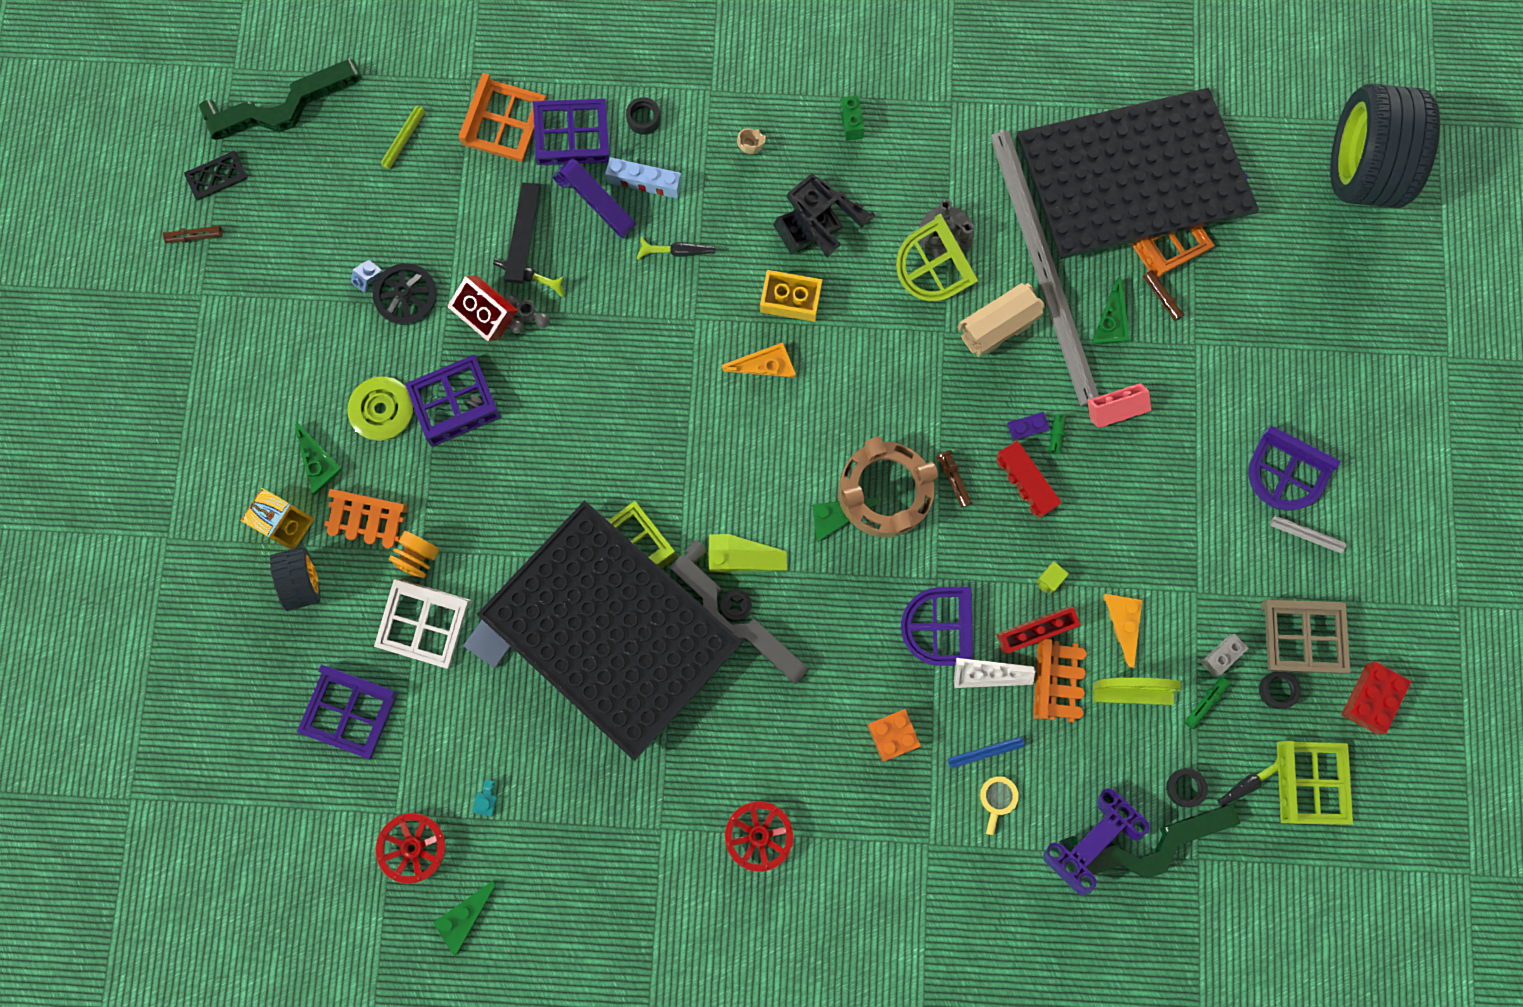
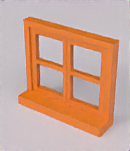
[458,73,547,163]
[1131,226,1215,279]

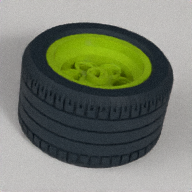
[1330,83,1440,208]

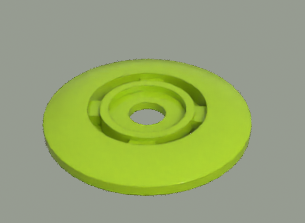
[347,377,414,441]

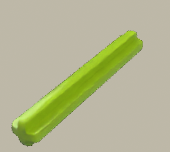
[381,106,425,169]

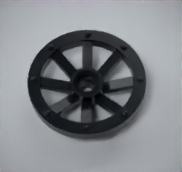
[373,263,437,325]

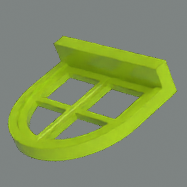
[896,213,978,301]
[1093,678,1182,705]

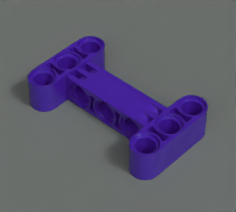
[1043,788,1150,896]

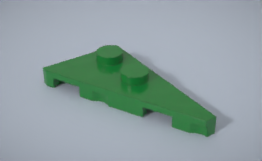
[1092,278,1129,345]
[295,422,343,495]
[812,497,880,542]
[433,880,496,956]

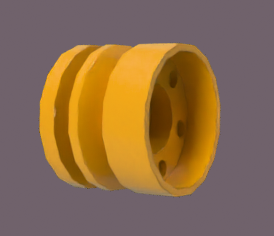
[388,531,441,578]

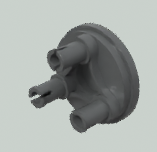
[920,199,974,260]

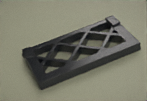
[184,150,248,201]

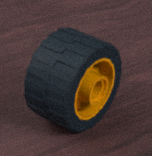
[270,546,321,611]

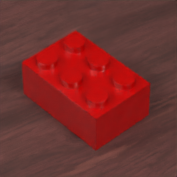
[447,276,518,341]
[1341,661,1412,735]

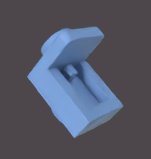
[351,260,382,292]

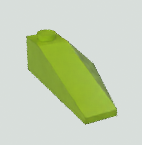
[709,534,787,573]

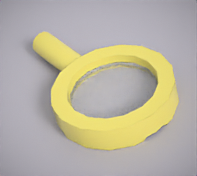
[980,776,1018,836]

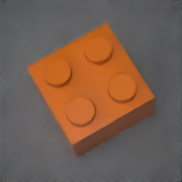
[867,709,921,762]

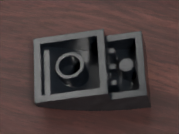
[773,207,843,255]

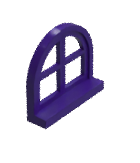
[1248,425,1341,511]
[901,587,974,666]

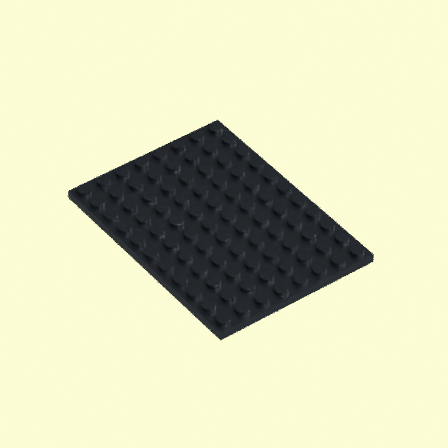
[1017,87,1259,260]
[476,500,743,761]

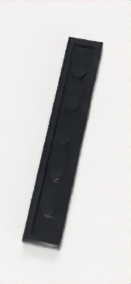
[504,182,541,284]

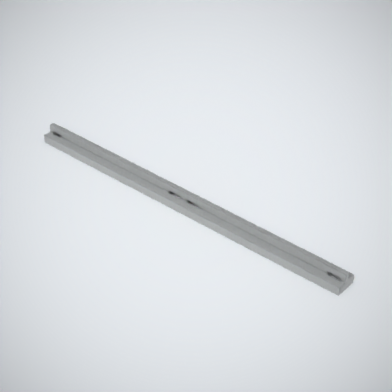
[991,129,1099,407]

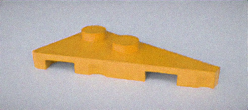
[721,342,796,378]
[1103,594,1142,668]

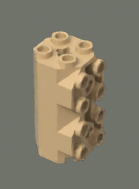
[957,283,1045,357]

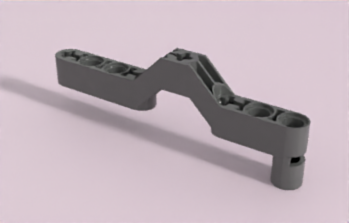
[669,540,809,685]

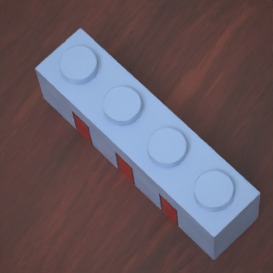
[605,157,682,199]

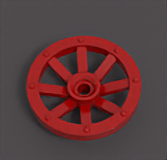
[725,801,793,872]
[375,813,446,884]

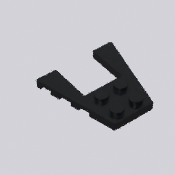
[786,174,875,258]

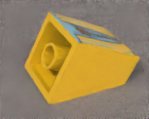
[240,488,314,550]

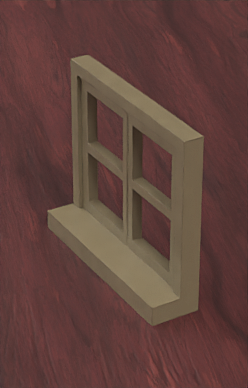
[1261,600,1350,674]

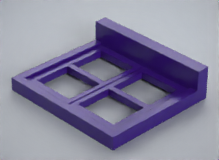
[533,98,609,165]
[405,354,501,447]
[297,664,398,760]

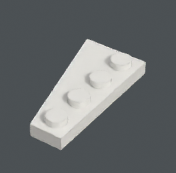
[954,658,1035,688]

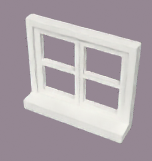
[374,579,473,669]

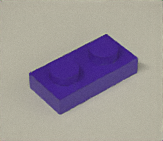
[1007,412,1050,441]

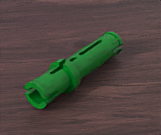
[1184,676,1231,730]

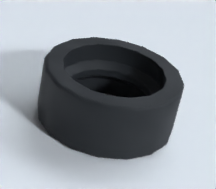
[626,97,661,135]
[1259,671,1301,709]
[1166,769,1208,807]

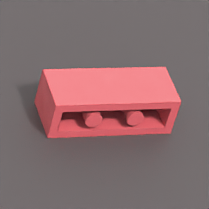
[1088,383,1151,428]

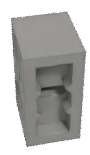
[1200,634,1249,677]

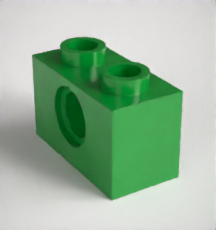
[840,95,865,141]

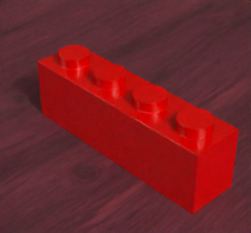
[996,440,1062,519]
[996,607,1081,653]

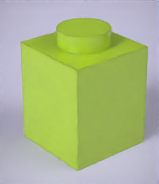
[1036,561,1069,594]

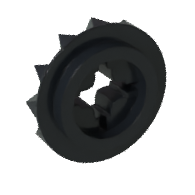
[721,589,752,620]

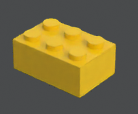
[760,270,822,322]

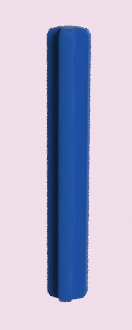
[948,737,1025,768]

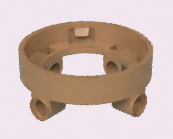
[838,436,938,538]

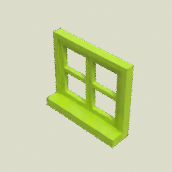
[608,501,678,569]
[1277,741,1353,825]

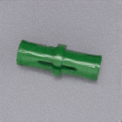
[1049,414,1067,454]

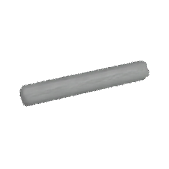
[1270,516,1347,553]

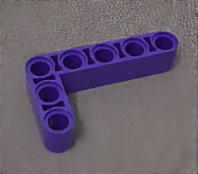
[552,159,636,239]

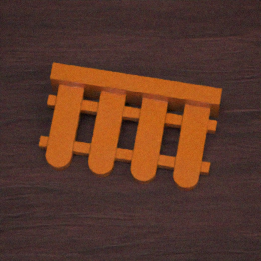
[324,489,409,548]
[1033,639,1086,723]

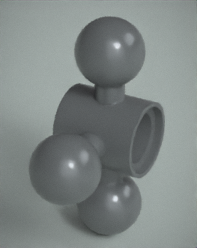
[505,294,550,334]

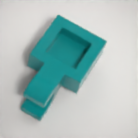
[472,780,498,817]

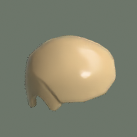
[737,128,766,154]

